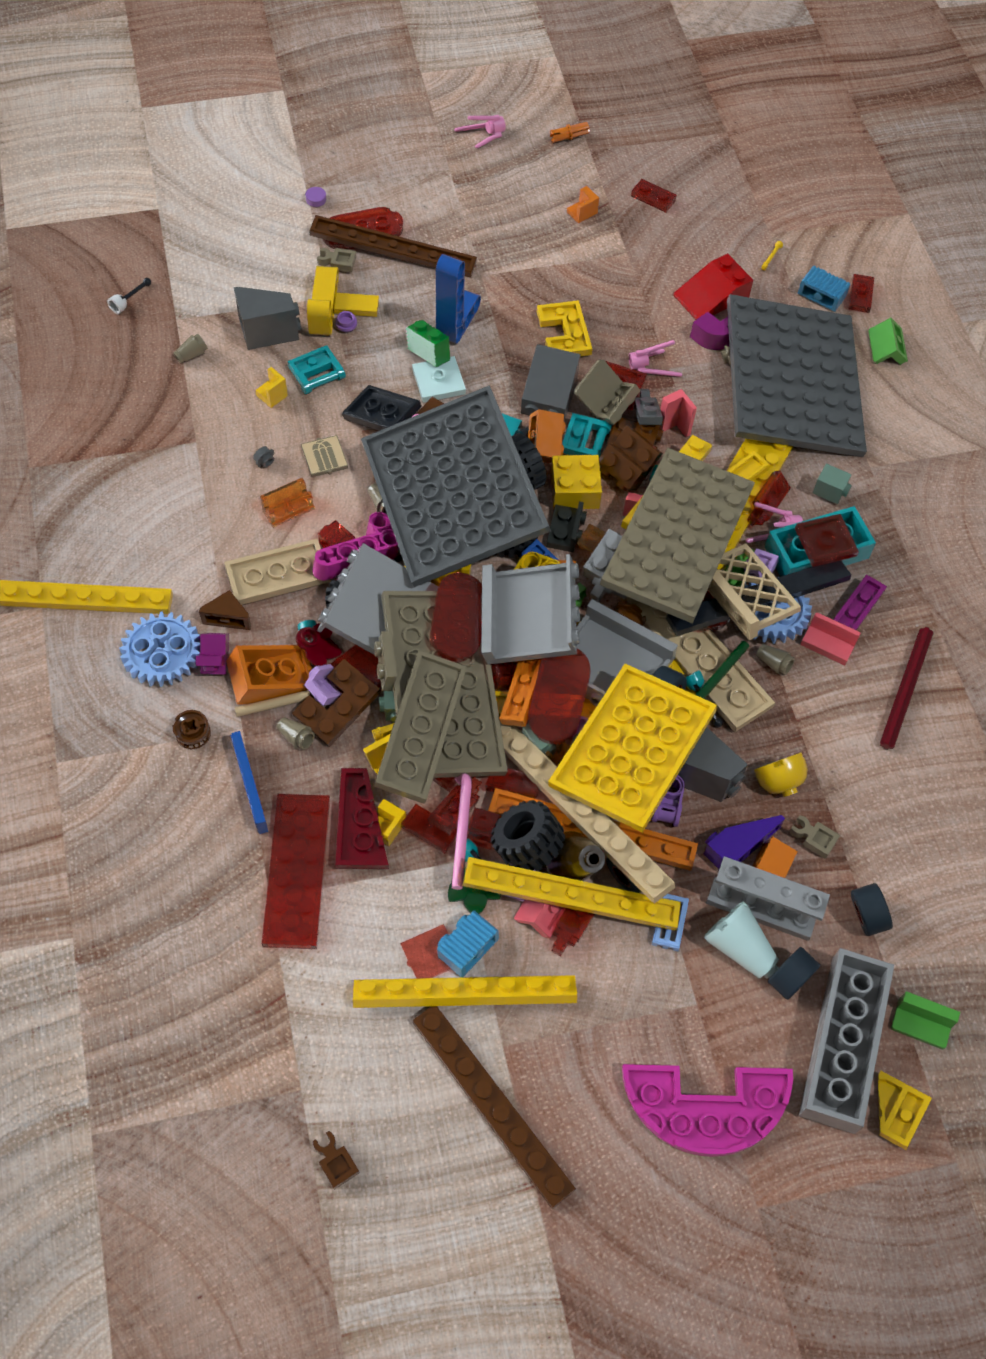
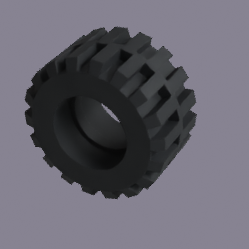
[511,433,546,490]
[491,800,565,871]

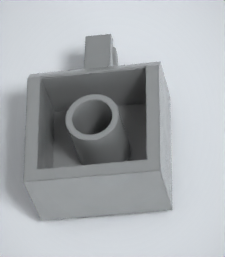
[583,529,627,603]

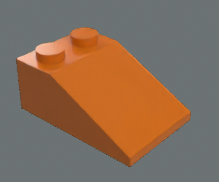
[226,645,312,704]

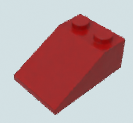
[673,253,754,320]

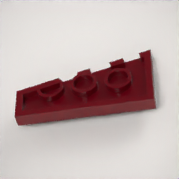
[335,768,389,869]

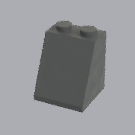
[234,287,302,350]
[521,344,581,421]
[678,727,748,802]

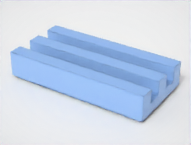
[652,894,689,952]

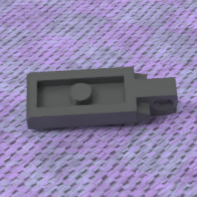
[634,389,663,425]

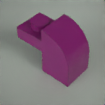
[690,312,730,350]
[196,633,229,674]

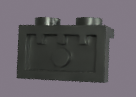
[546,501,587,553]

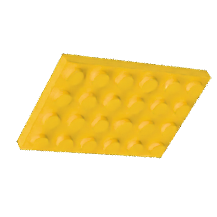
[548,664,717,833]

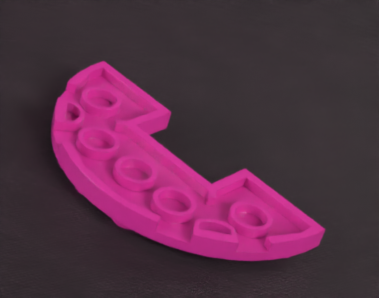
[622,1064,793,1157]

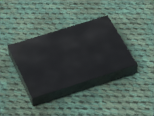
[342,385,422,431]

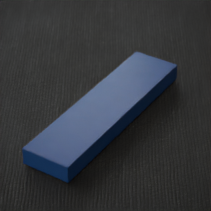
[230,731,268,834]

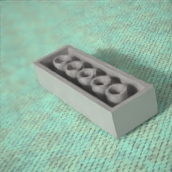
[799,948,894,1134]

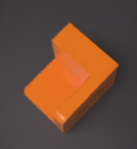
[567,186,599,224]

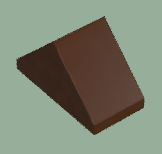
[199,590,251,630]

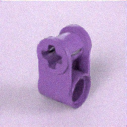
[652,775,685,827]

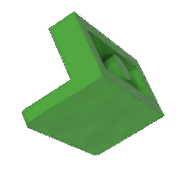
[869,318,908,365]
[891,991,960,1050]

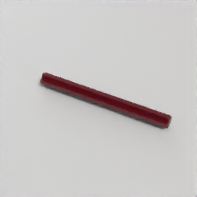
[880,627,934,750]

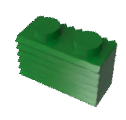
[405,320,451,367]

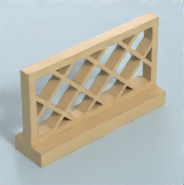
[708,544,801,640]

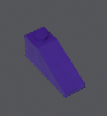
[703,815,785,869]

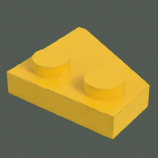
[878,1070,932,1150]

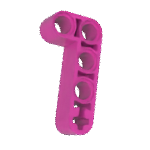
[312,512,399,581]

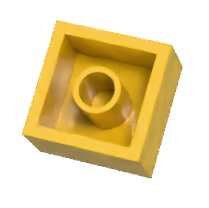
[551,455,602,510]

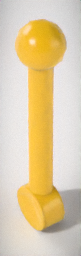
[761,241,783,271]

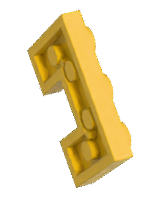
[536,300,593,356]

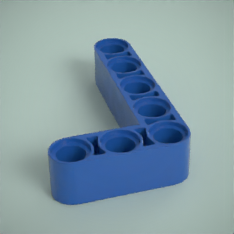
[436,254,481,344]

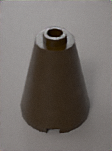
[546,831,605,881]

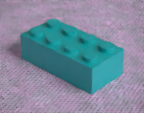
[764,506,876,577]

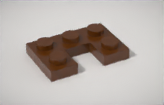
[292,659,381,747]

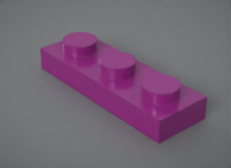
[833,574,887,631]

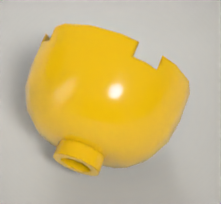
[754,752,808,797]

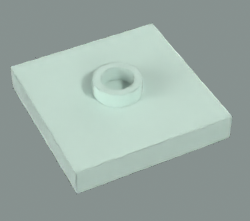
[412,356,466,403]

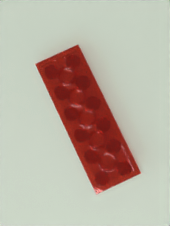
[261,794,330,949]

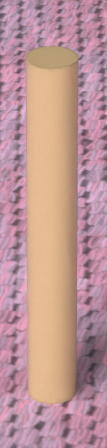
[234,690,310,717]

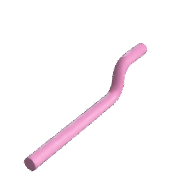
[452,773,472,890]

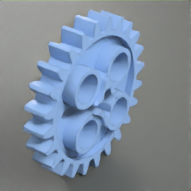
[744,582,812,644]
[119,612,200,687]

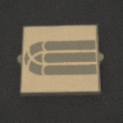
[301,435,348,477]

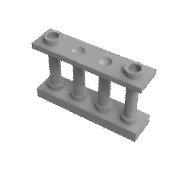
[706,856,830,941]

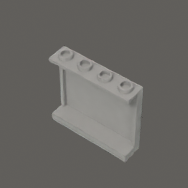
[317,543,439,655]
[481,554,581,664]
[544,599,678,706]

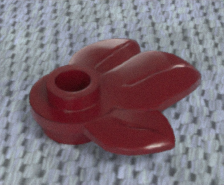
[295,623,342,667]

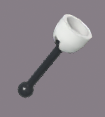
[107,278,152,314]

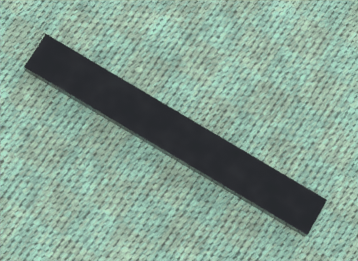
[666,558,852,637]

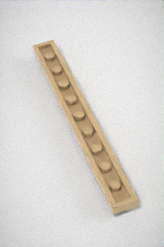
[500,722,675,903]

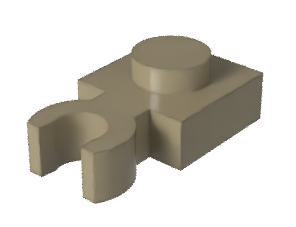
[317,248,357,272]
[789,815,840,859]

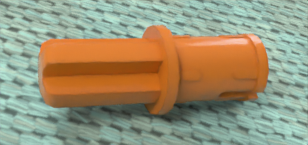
[550,122,590,143]

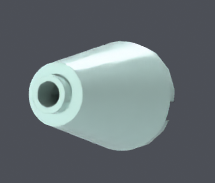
[704,901,779,979]

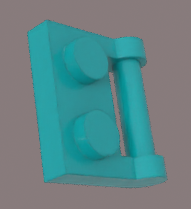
[288,345,346,394]
[562,413,611,457]

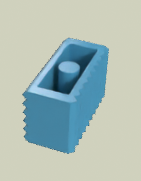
[798,266,850,312]
[437,911,499,978]

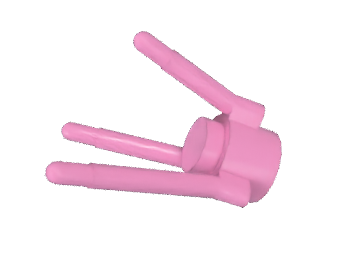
[454,114,506,148]
[629,340,682,377]
[745,502,803,543]

